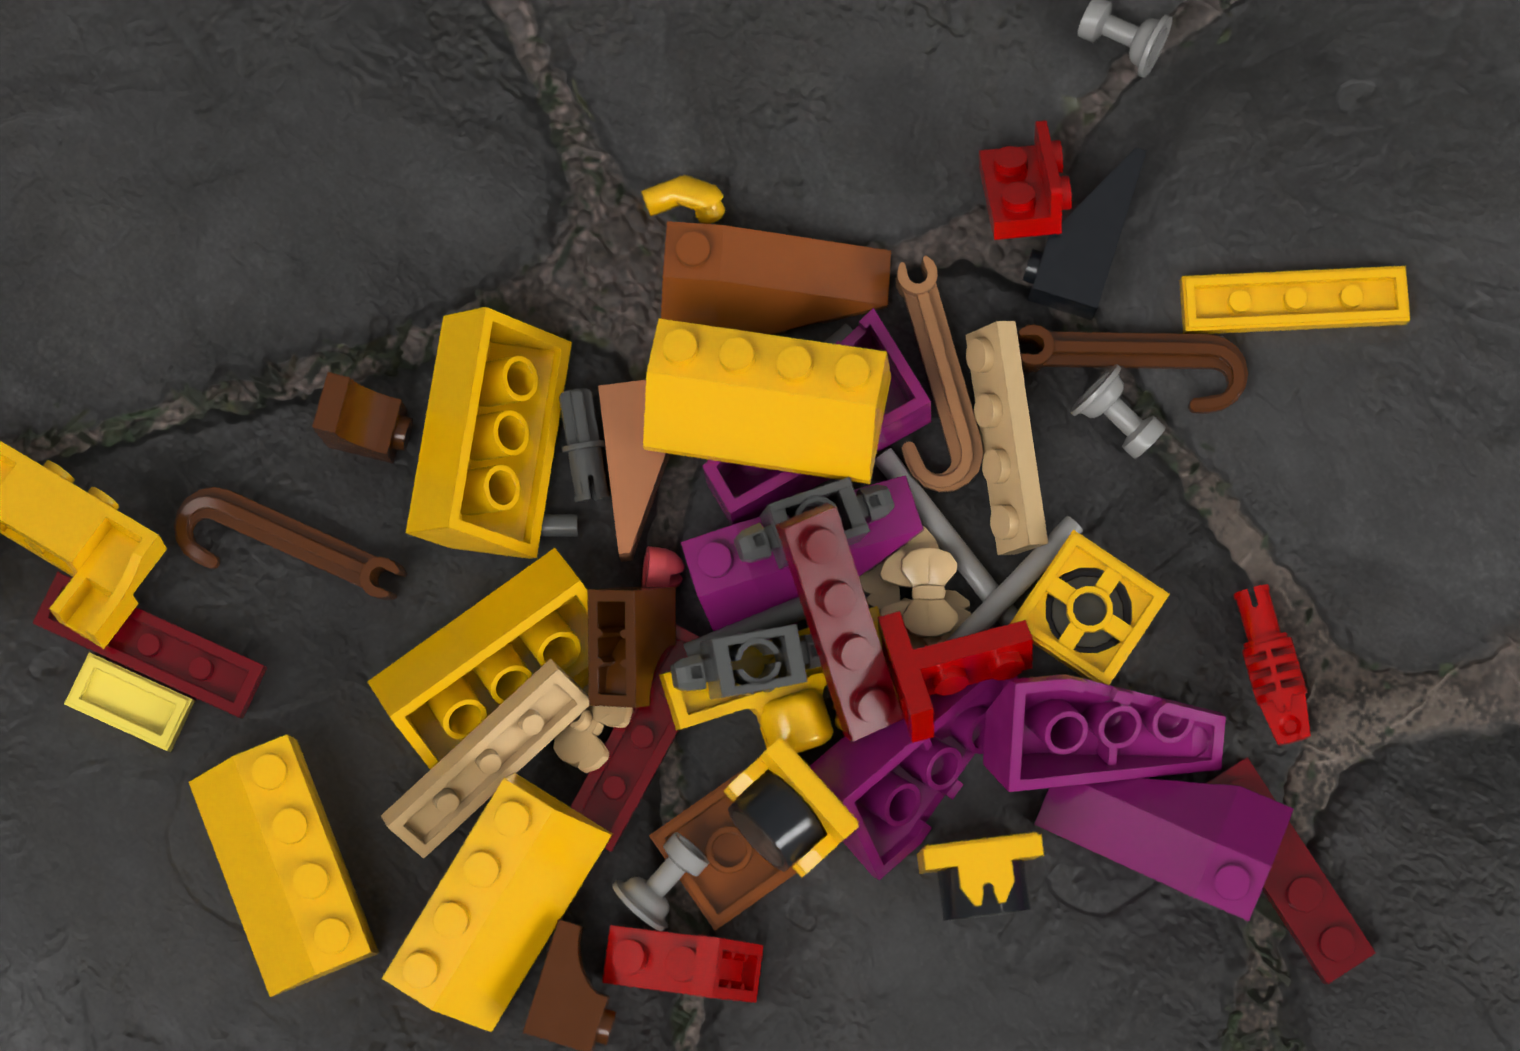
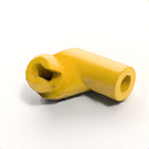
[641,175,725,224]

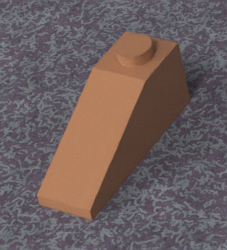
[598,380,670,562]

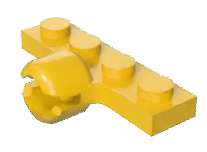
[659,606,881,753]

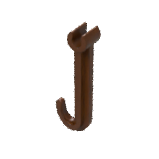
[1017,325,1248,414]
[174,487,408,601]

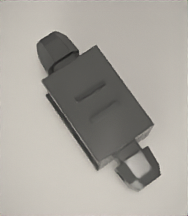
[734,477,894,569]
[671,624,821,700]

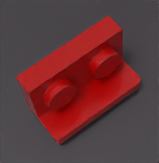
[979,120,1072,240]

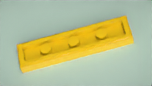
[1179,266,1410,334]

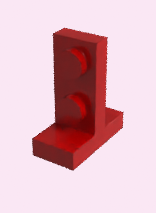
[878,611,1033,743]
[602,925,764,1003]

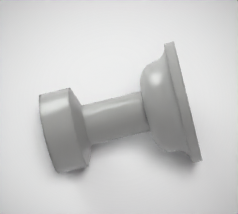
[1077,0,1172,78]
[1070,364,1166,459]
[612,832,709,932]

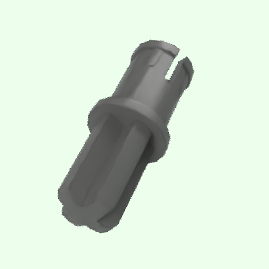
[559,388,611,503]

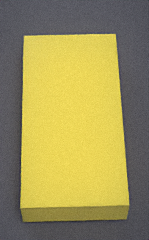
[64,652,195,752]

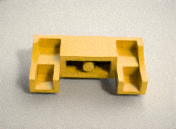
[0,441,167,649]

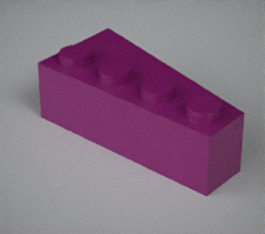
[702,308,931,525]

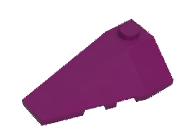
[809,676,1018,880]

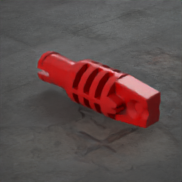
[1233,584,1311,746]

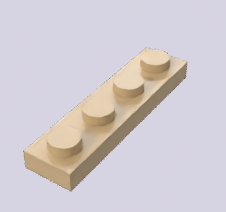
[965,321,1048,555]
[381,659,589,859]

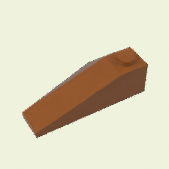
[661,221,891,335]

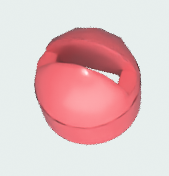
[642,546,685,588]

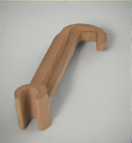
[896,256,983,492]

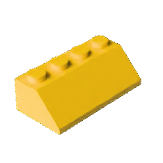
[406,307,572,559]
[643,318,891,484]
[367,548,589,770]
[189,734,379,997]
[382,773,613,1032]

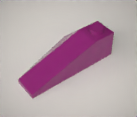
[681,475,924,640]
[983,674,1226,792]
[1034,778,1294,921]

